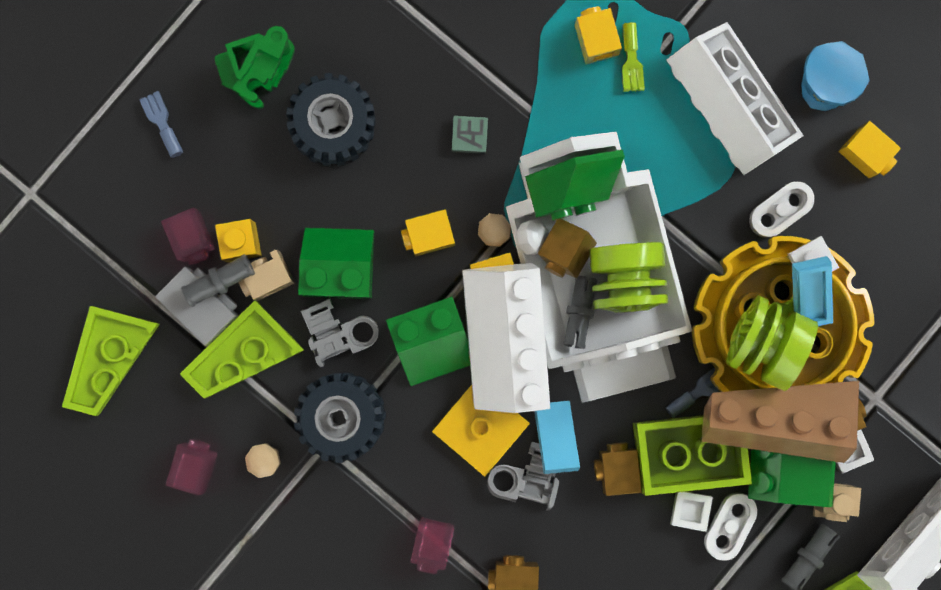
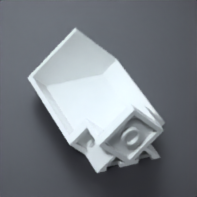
[506,132,692,403]

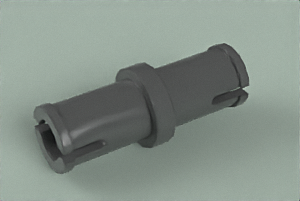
[181,254,255,307]
[563,276,598,349]
[781,524,840,590]

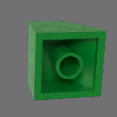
[525,150,625,221]
[298,228,374,299]
[386,296,470,386]
[748,449,836,507]

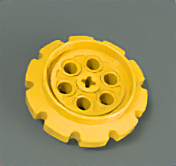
[692,236,874,392]

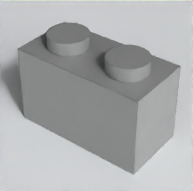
[155,267,239,346]

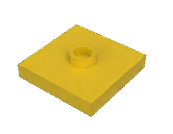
[432,385,530,476]

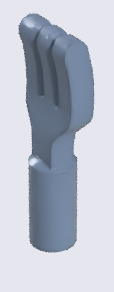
[139,91,183,158]
[665,368,719,419]

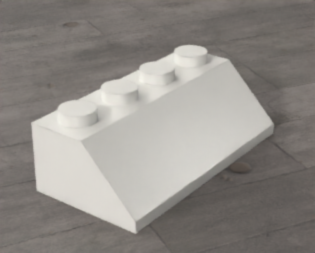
[666,22,804,175]
[462,263,550,413]
[857,477,941,590]

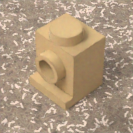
[238,250,295,301]
[813,483,861,522]

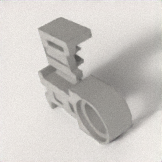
[301,298,379,367]
[487,442,559,511]

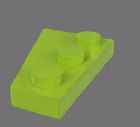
[180,300,305,399]
[62,306,160,416]

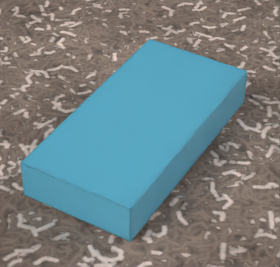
[792,256,833,326]
[534,401,580,474]

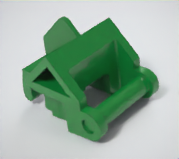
[215,26,295,109]

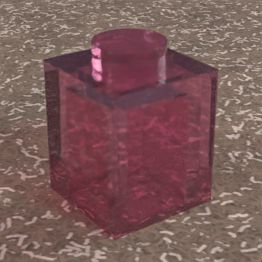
[161,208,215,265]
[166,439,217,495]
[410,517,455,574]

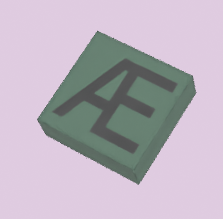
[452,116,488,154]

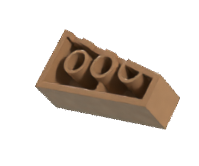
[701,381,859,463]

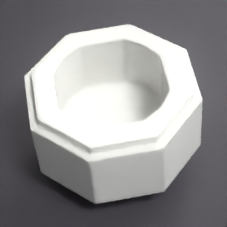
[516,220,549,255]

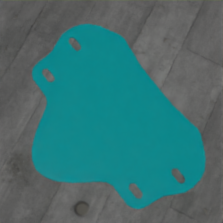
[504,0,736,249]

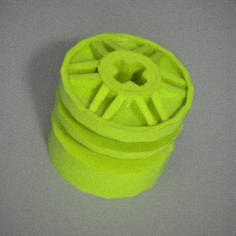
[589,242,668,313]
[726,295,818,391]

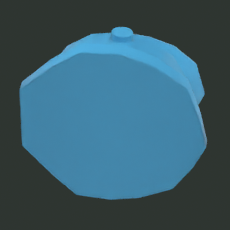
[801,41,869,111]

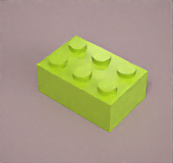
[633,415,752,496]

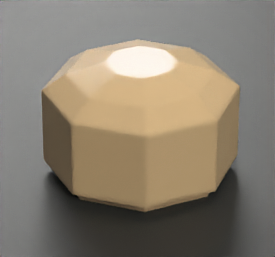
[478,213,511,247]
[245,443,281,478]

